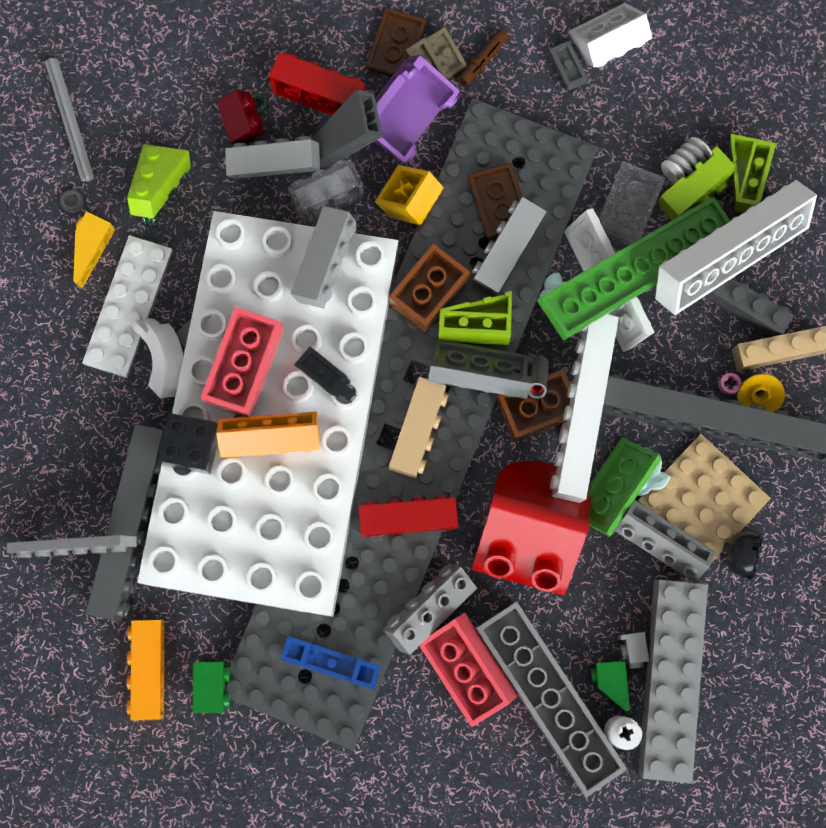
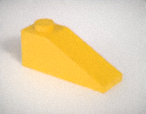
[73,211,115,289]

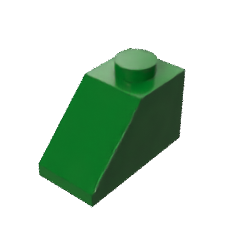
[590,661,630,711]

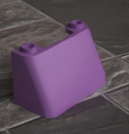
[374,55,460,163]

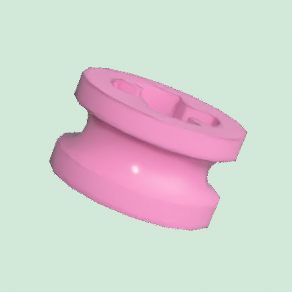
[718,373,741,395]

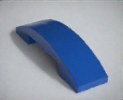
[280,636,381,690]

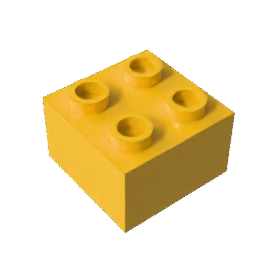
[375,165,444,225]

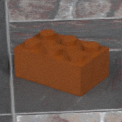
[389,244,470,332]
[496,369,570,442]

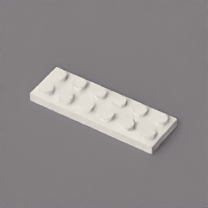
[564,208,654,352]
[82,235,173,378]

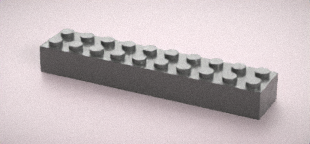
[602,374,826,462]

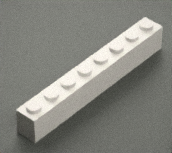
[550,314,619,503]

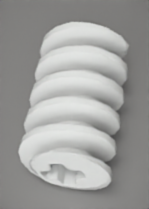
[661,137,712,184]
[604,716,642,750]

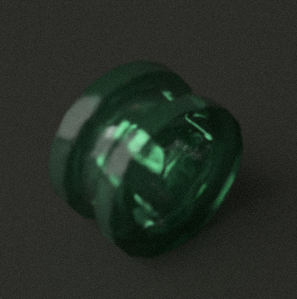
[252,93,268,116]
[143,211,160,228]

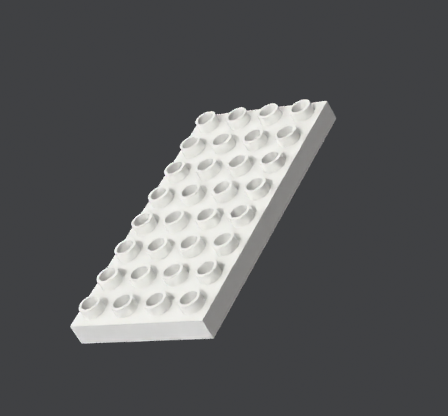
[137,211,399,617]

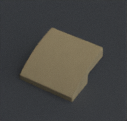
[406,27,468,79]

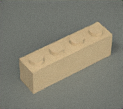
[732,326,826,372]
[389,377,449,479]

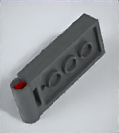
[428,339,549,399]

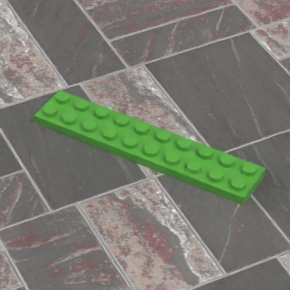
[537,196,730,341]

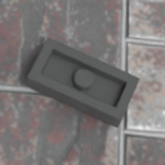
[549,41,588,91]

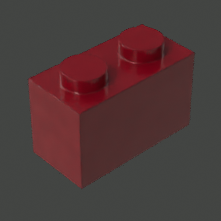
[217,89,264,144]

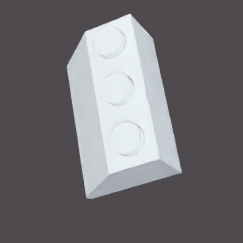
[568,3,652,68]

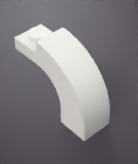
[133,318,184,398]

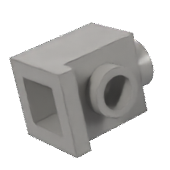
[617,632,649,669]

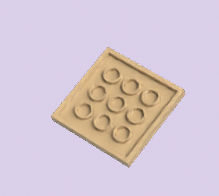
[637,434,771,563]

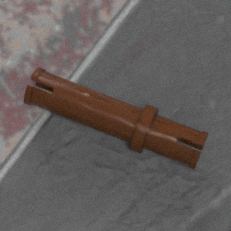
[457,29,509,87]

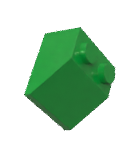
[193,662,230,713]

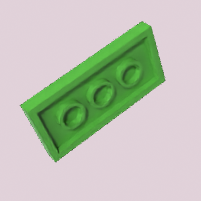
[588,438,662,537]

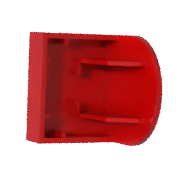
[472,461,591,596]

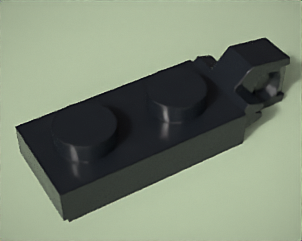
[294,347,357,403]

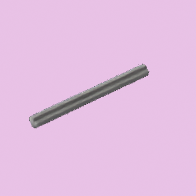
[45,58,94,182]

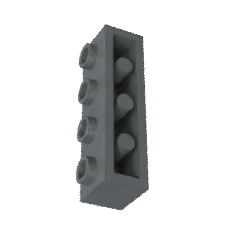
[704,278,794,337]

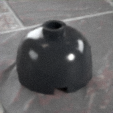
[722,531,763,580]

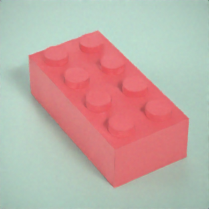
[201,307,284,417]
[420,613,519,727]

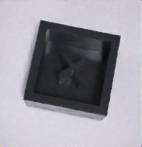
[157,413,218,475]

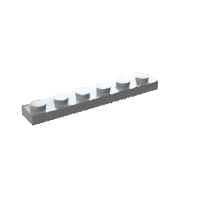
[7,535,137,558]

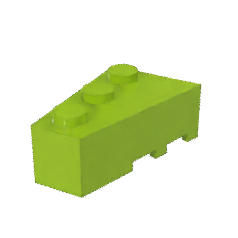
[729,134,776,213]
[127,144,191,218]
[438,291,512,345]

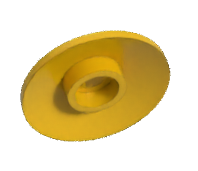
[737,374,785,412]

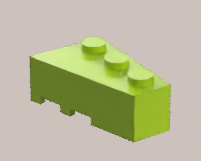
[658,147,735,220]

